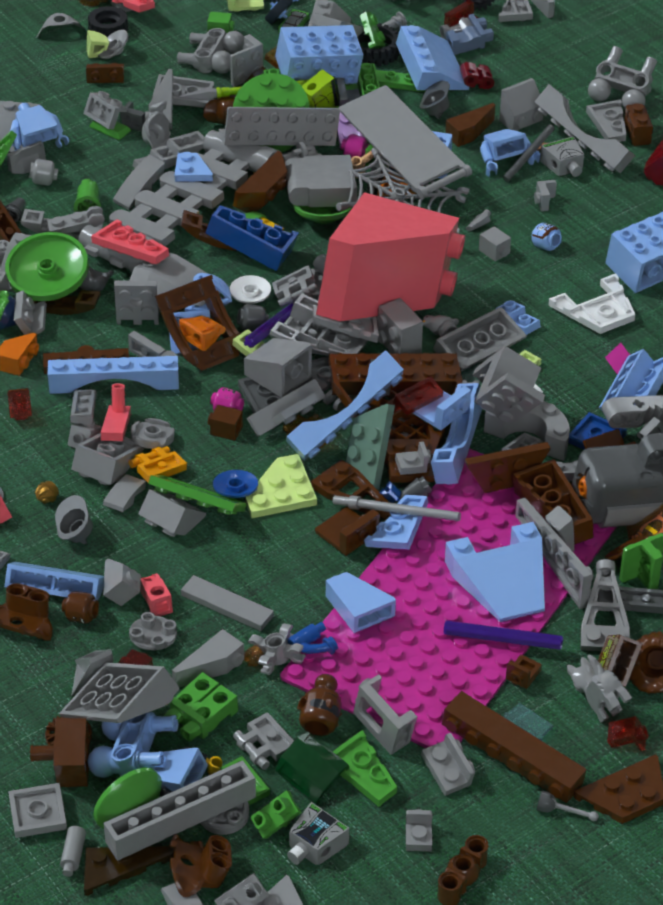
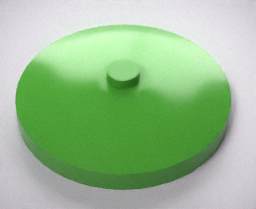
[5,232,89,301]

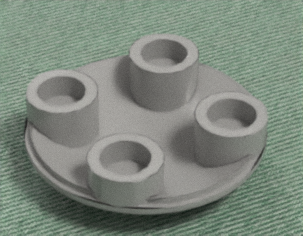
[129,612,177,651]

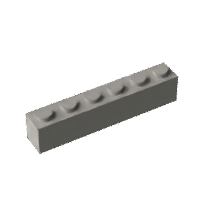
[104,760,256,861]

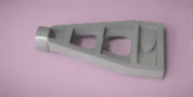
[580,559,630,651]

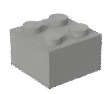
[377,298,423,354]

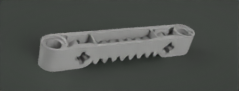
[601,395,663,428]

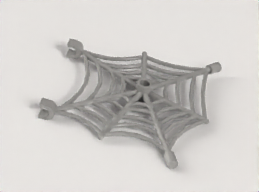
[336,147,469,233]

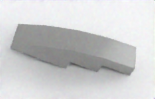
[132,131,205,170]

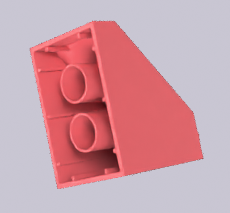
[316,192,465,321]

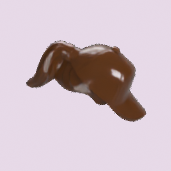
[203,96,235,125]

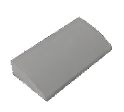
[433,307,527,372]

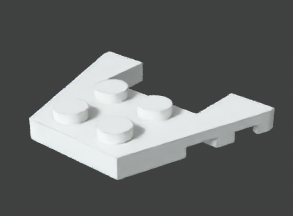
[549,273,635,334]

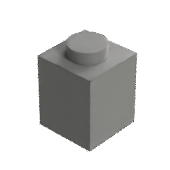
[479,226,511,262]

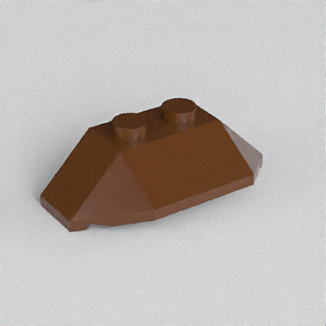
[233,151,287,213]

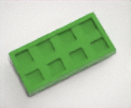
[148,475,247,515]

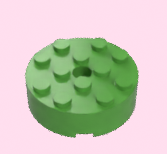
[233,73,310,152]

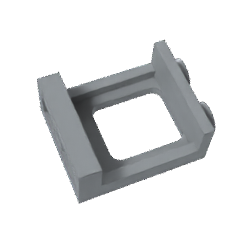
[353,674,417,755]

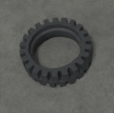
[357,23,400,67]

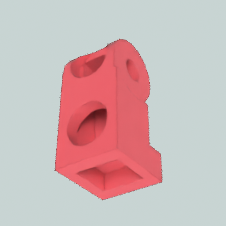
[140,573,173,617]

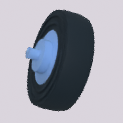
[265,0,293,25]

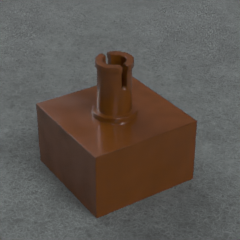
[30,718,90,787]

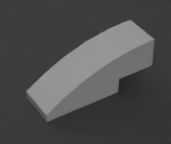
[113,154,165,210]

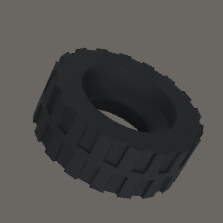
[88,6,128,37]

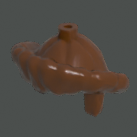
[629,631,663,694]

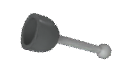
[536,791,599,821]

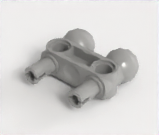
[177,28,244,74]
[588,46,657,109]

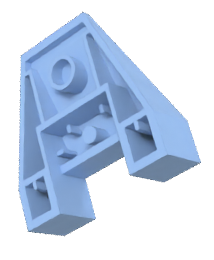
[445,522,545,622]

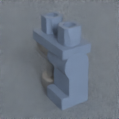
[440,14,494,55]

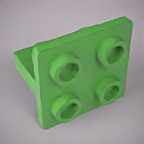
[619,533,663,589]

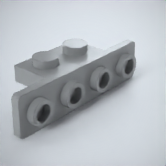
[247,379,326,436]

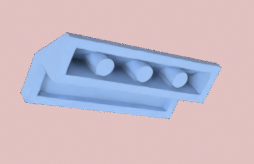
[599,349,663,411]

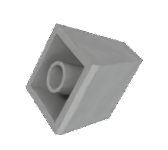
[244,338,312,398]

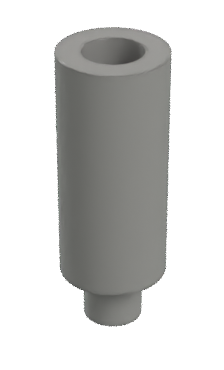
[60,826,86,877]

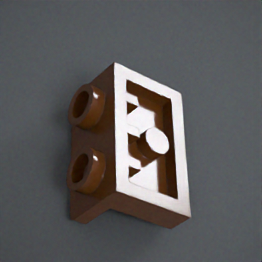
[86,63,124,83]

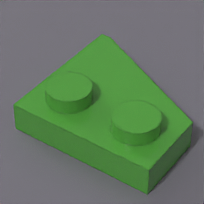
[360,12,386,49]

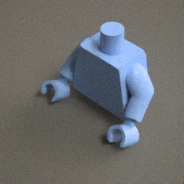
[10,102,69,151]
[480,129,541,177]

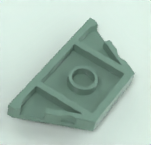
[346,404,395,490]

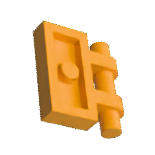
[128,446,187,483]

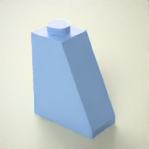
[326,572,396,633]

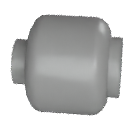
[29,159,58,186]

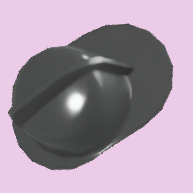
[419,81,450,119]
[55,495,93,544]

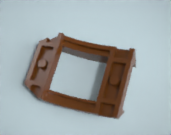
[155,275,241,371]

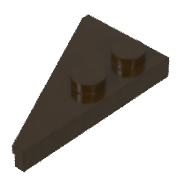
[84,846,174,896]

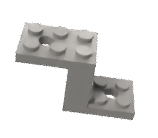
[473,346,545,424]

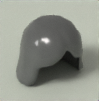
[80,266,114,292]

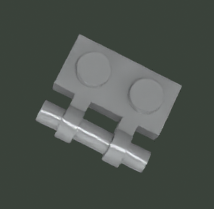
[272,265,319,308]
[233,712,294,770]

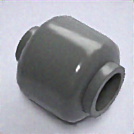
[237,304,269,332]

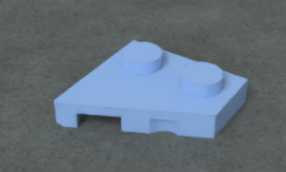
[174,152,213,182]

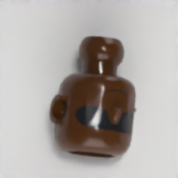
[297,674,342,736]

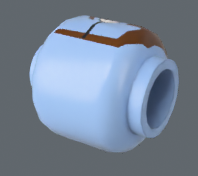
[532,223,562,251]

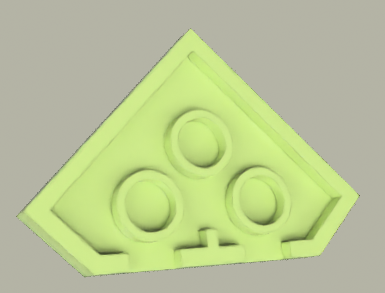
[246,454,317,518]

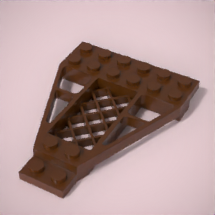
[329,353,462,483]

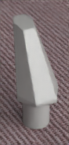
[466,209,491,231]

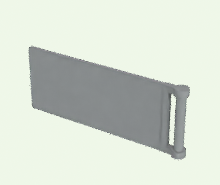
[339,85,472,199]

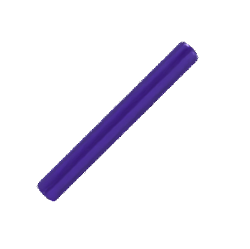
[244,303,294,348]
[444,620,563,650]

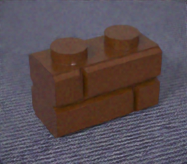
[624,103,653,146]

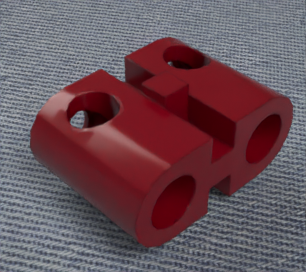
[460,62,495,89]

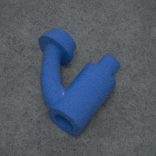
[287,622,338,655]

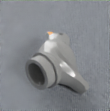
[423,315,459,337]

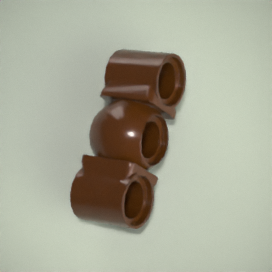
[437,835,489,905]

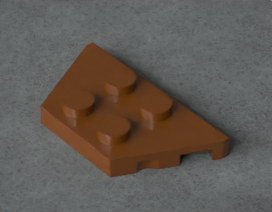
[465,442,551,493]
[574,754,663,824]

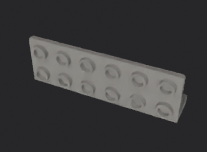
[218,107,340,146]

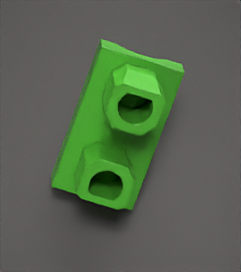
[251,790,302,839]

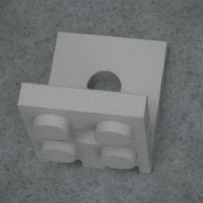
[114,280,160,325]

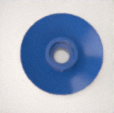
[213,470,258,498]

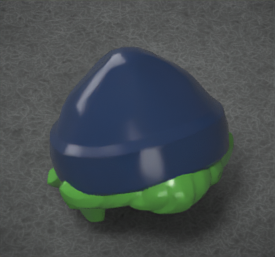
[0,290,17,330]

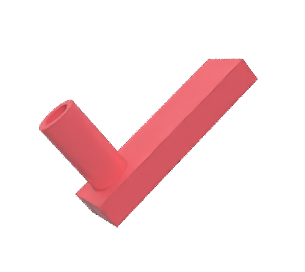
[101,383,131,441]

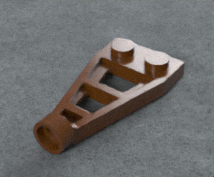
[311,459,391,521]

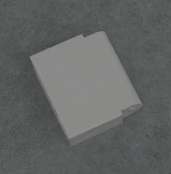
[285,155,357,207]

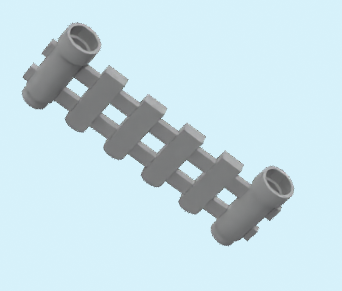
[78,130,283,272]

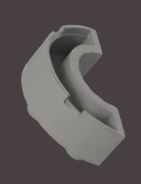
[484,401,570,461]

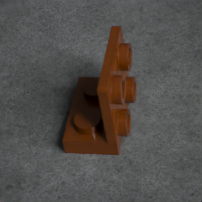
[315,507,380,556]

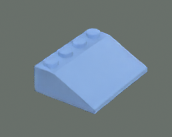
[396,25,469,90]

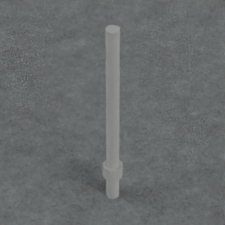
[332,495,461,521]

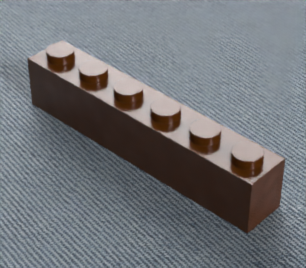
[442,691,587,803]

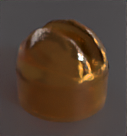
[244,645,264,667]

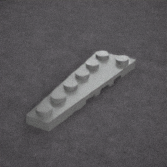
[516,498,593,609]

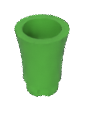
[73,179,101,212]

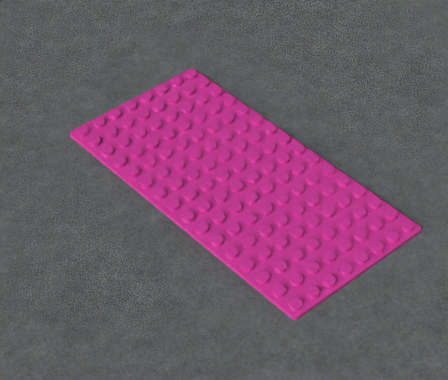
[280,448,617,748]

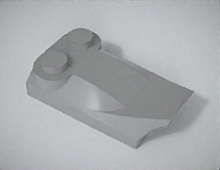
[152,74,215,108]

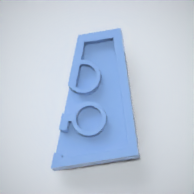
[364,495,428,550]

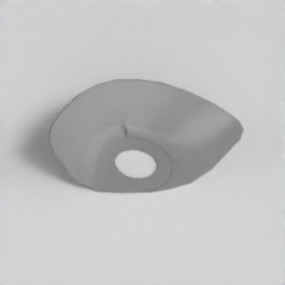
[36,13,84,38]

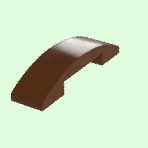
[181,210,238,251]

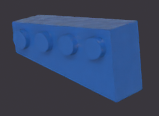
[205,205,299,271]

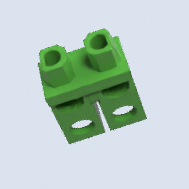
[164,672,238,742]

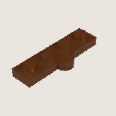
[43,345,129,374]

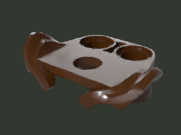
[0,583,53,641]
[170,834,232,897]

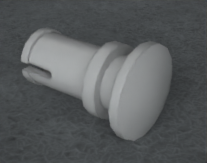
[382,12,407,30]

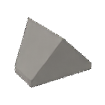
[71,649,113,696]

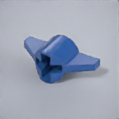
[379,481,401,503]

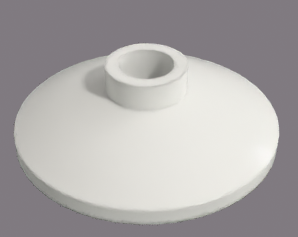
[230,275,271,304]

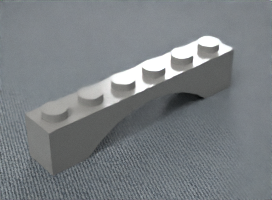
[534,84,635,173]

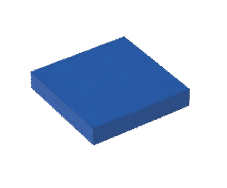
[568,412,627,450]

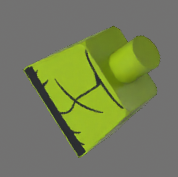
[302,69,339,108]

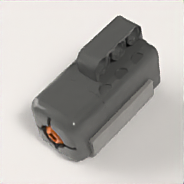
[571,433,663,528]

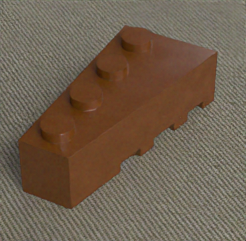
[513,459,594,545]

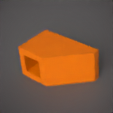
[0,333,39,376]

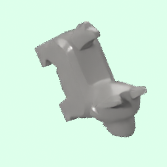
[567,655,632,723]

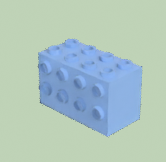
[275,25,363,84]
[605,211,663,293]

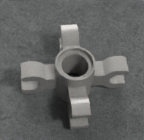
[248,623,306,675]

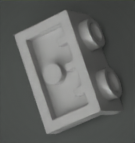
[83,91,128,129]
[14,290,47,335]
[421,733,475,796]

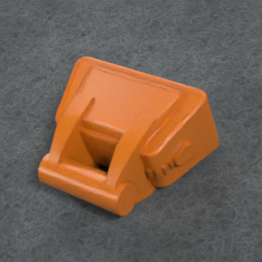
[179,316,226,351]

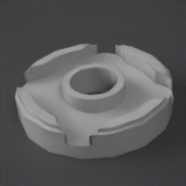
[130,418,175,449]

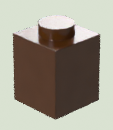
[208,405,243,441]

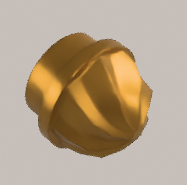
[35,481,59,504]

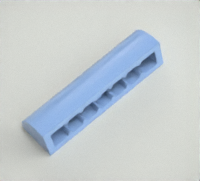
[4,562,104,600]

